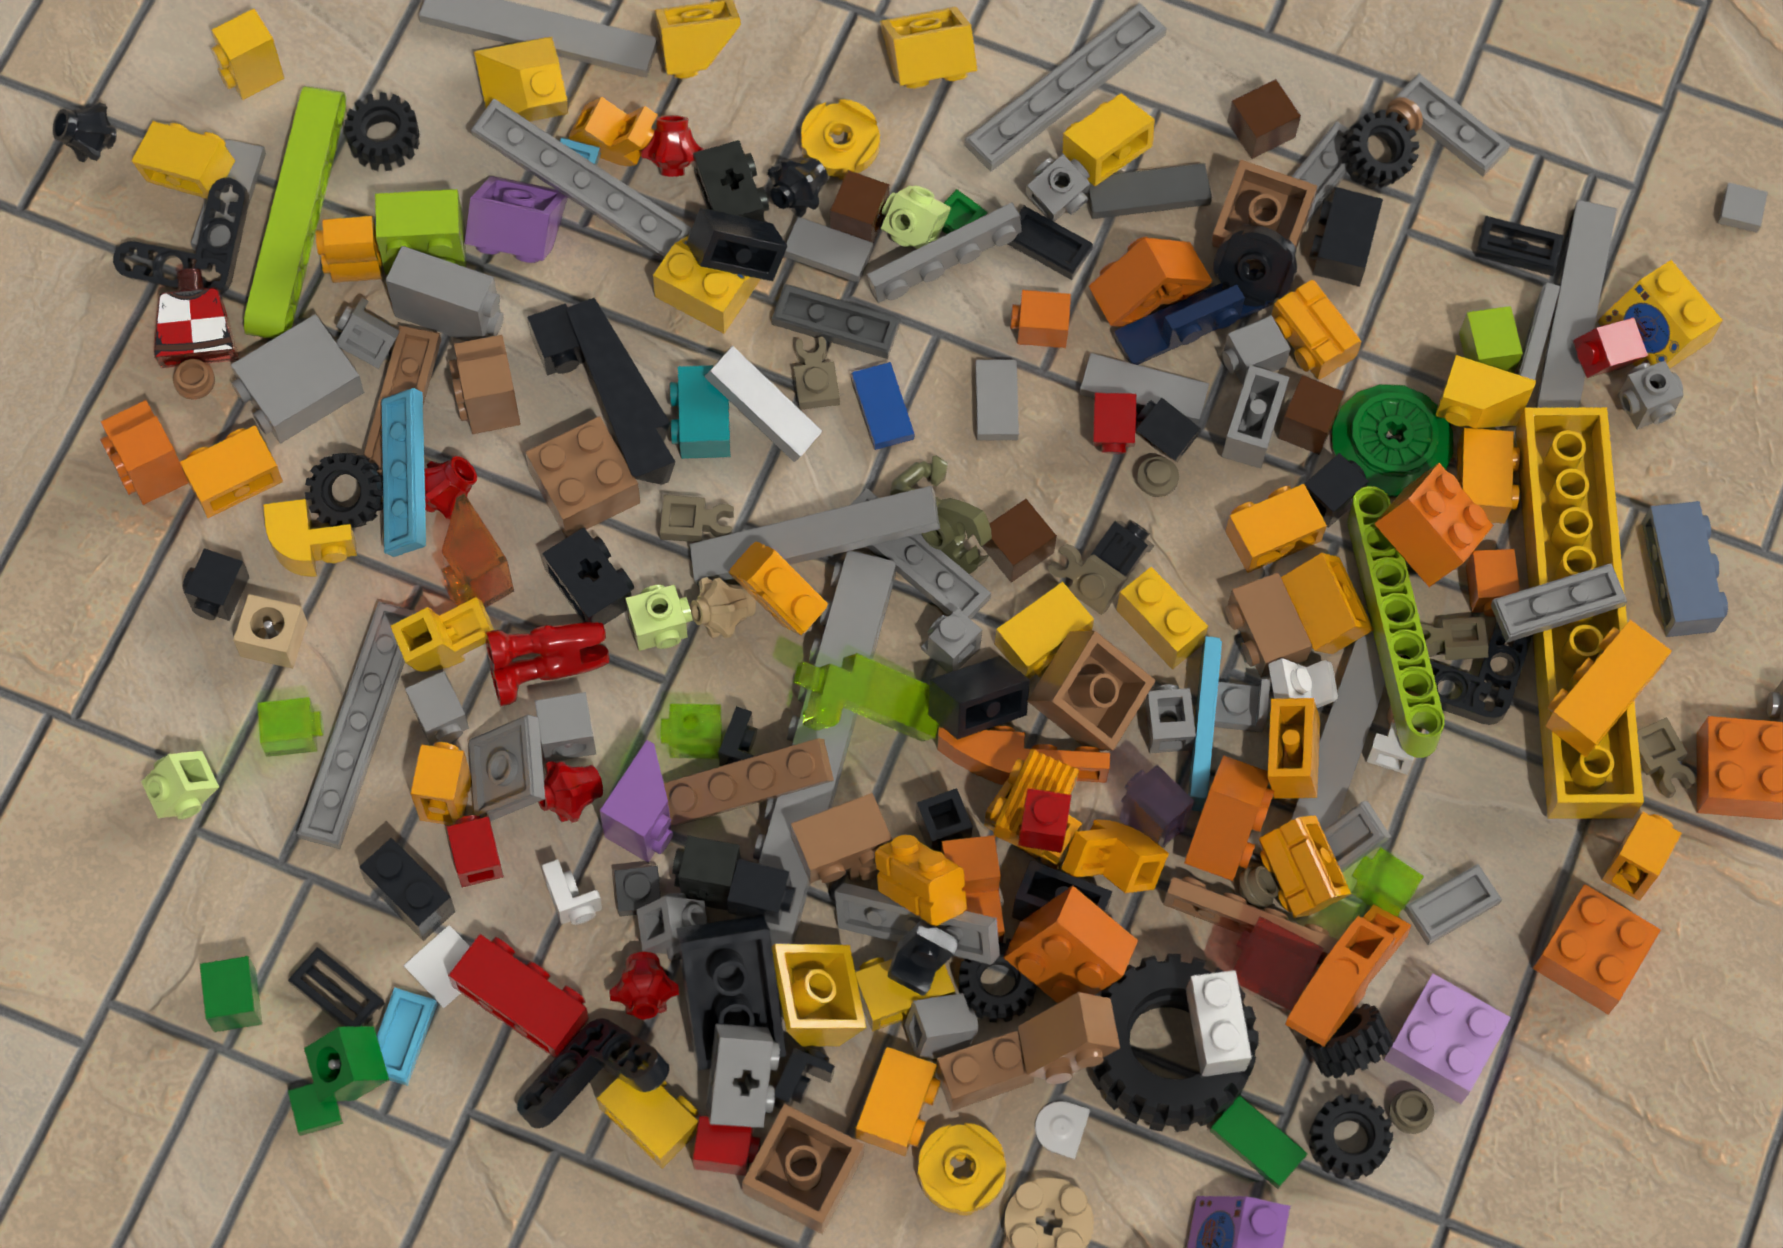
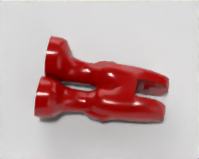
[485,622,610,707]

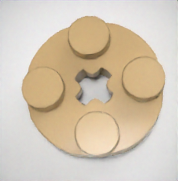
[1004,1177,1094,1248]

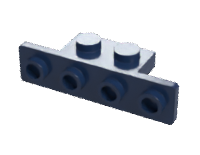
[1115,268,1274,365]

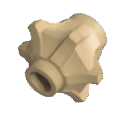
[690,577,756,639]

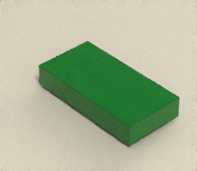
[1210,1095,1308,1189]

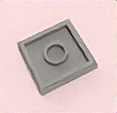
[469,715,545,822]

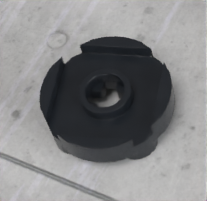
[1213,224,1297,307]

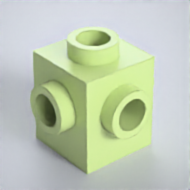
[881,186,951,249]
[626,584,693,651]
[141,751,219,819]

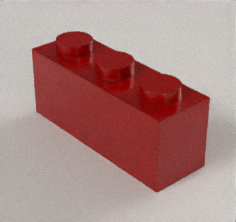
[448,934,589,1059]

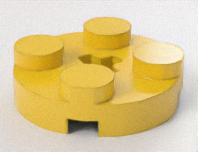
[801,99,880,180]
[917,1123,1006,1216]

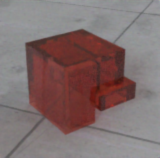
[1233,916,1324,1014]

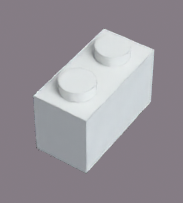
[1186,970,1252,1077]

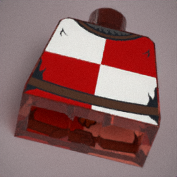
[154,269,239,368]

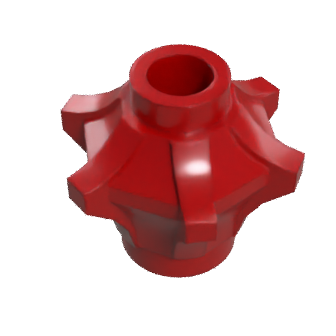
[641,115,704,177]
[424,456,477,519]
[538,761,603,823]
[609,951,679,1019]

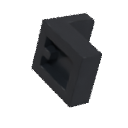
[1090,519,1155,578]
[719,706,758,766]
[887,920,959,996]
[774,1048,835,1109]

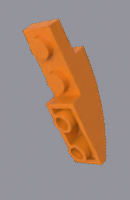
[937,726,1110,785]
[1285,904,1411,1046]

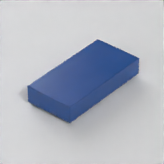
[851,362,915,450]

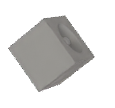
[535,692,596,763]

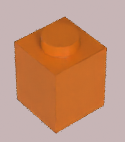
[1011,290,1071,348]
[1466,549,1520,617]

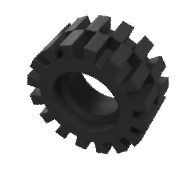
[344,92,420,171]
[1340,110,1419,188]
[305,453,383,528]
[958,937,1037,1023]
[1305,1004,1393,1078]
[1309,1094,1393,1180]

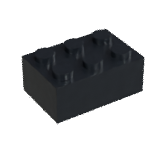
[676,914,786,1071]

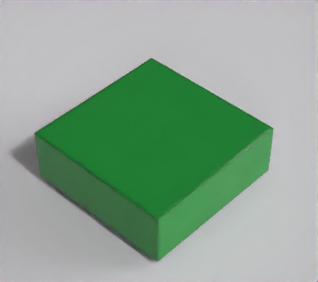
[942,189,988,234]
[288,1083,343,1136]

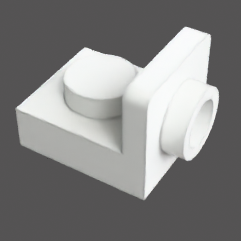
[1268,658,1338,708]
[542,859,602,925]

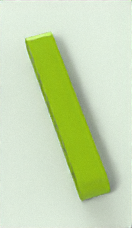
[244,86,346,339]
[1347,486,1445,758]

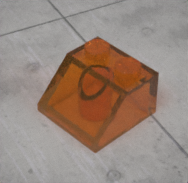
[440,494,514,608]

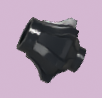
[52,103,117,162]
[767,157,828,217]

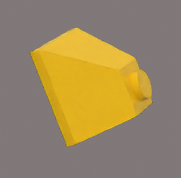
[655,0,741,78]
[474,36,568,122]
[1435,355,1536,428]

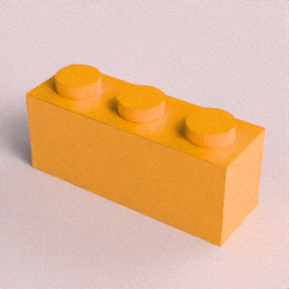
[1545,619,1672,758]

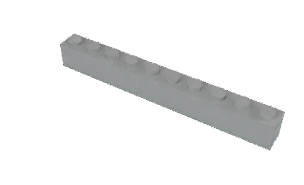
[735,550,896,946]

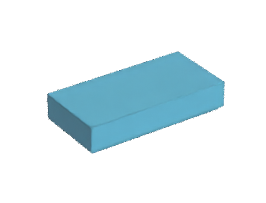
[377,987,437,1086]

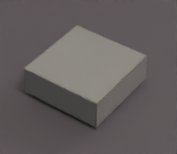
[1718,182,1768,233]

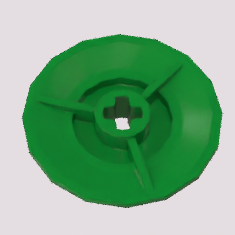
[1332,384,1453,497]

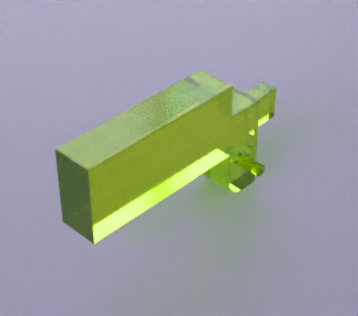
[793,653,939,742]

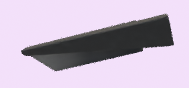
[566,297,676,485]

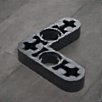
[113,178,249,295]
[1401,622,1533,725]
[517,1018,670,1129]

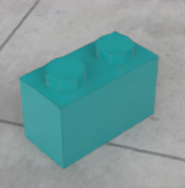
[670,365,731,459]

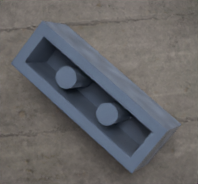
[1642,501,1728,637]

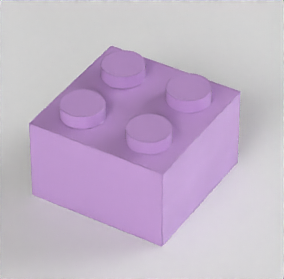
[1384,974,1511,1104]

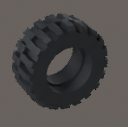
[1091,954,1259,1132]

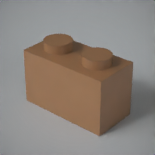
[1225,573,1312,677]
[1018,992,1120,1084]
[936,1030,1035,1111]

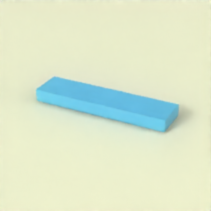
[381,388,426,557]
[1186,636,1222,811]

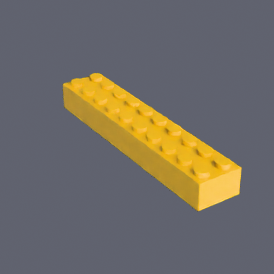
[1516,407,1644,819]

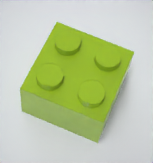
[375,189,467,275]

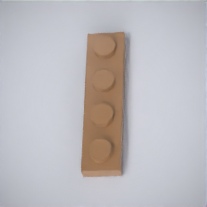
[364,326,441,484]
[664,738,834,826]
[1163,877,1338,965]

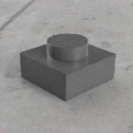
[614,866,661,917]

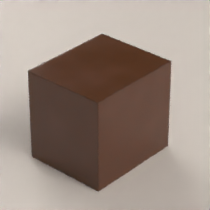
[1227,79,1301,159]
[830,170,889,244]
[1278,375,1344,455]
[982,499,1057,583]

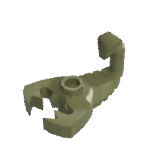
[890,455,992,574]

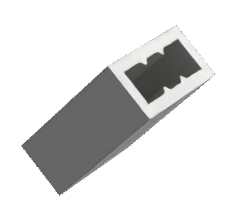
[386,246,504,341]
[231,314,364,444]

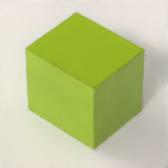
[1459,306,1523,373]

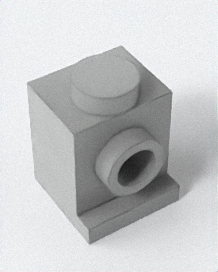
[921,608,982,673]
[1145,684,1196,753]

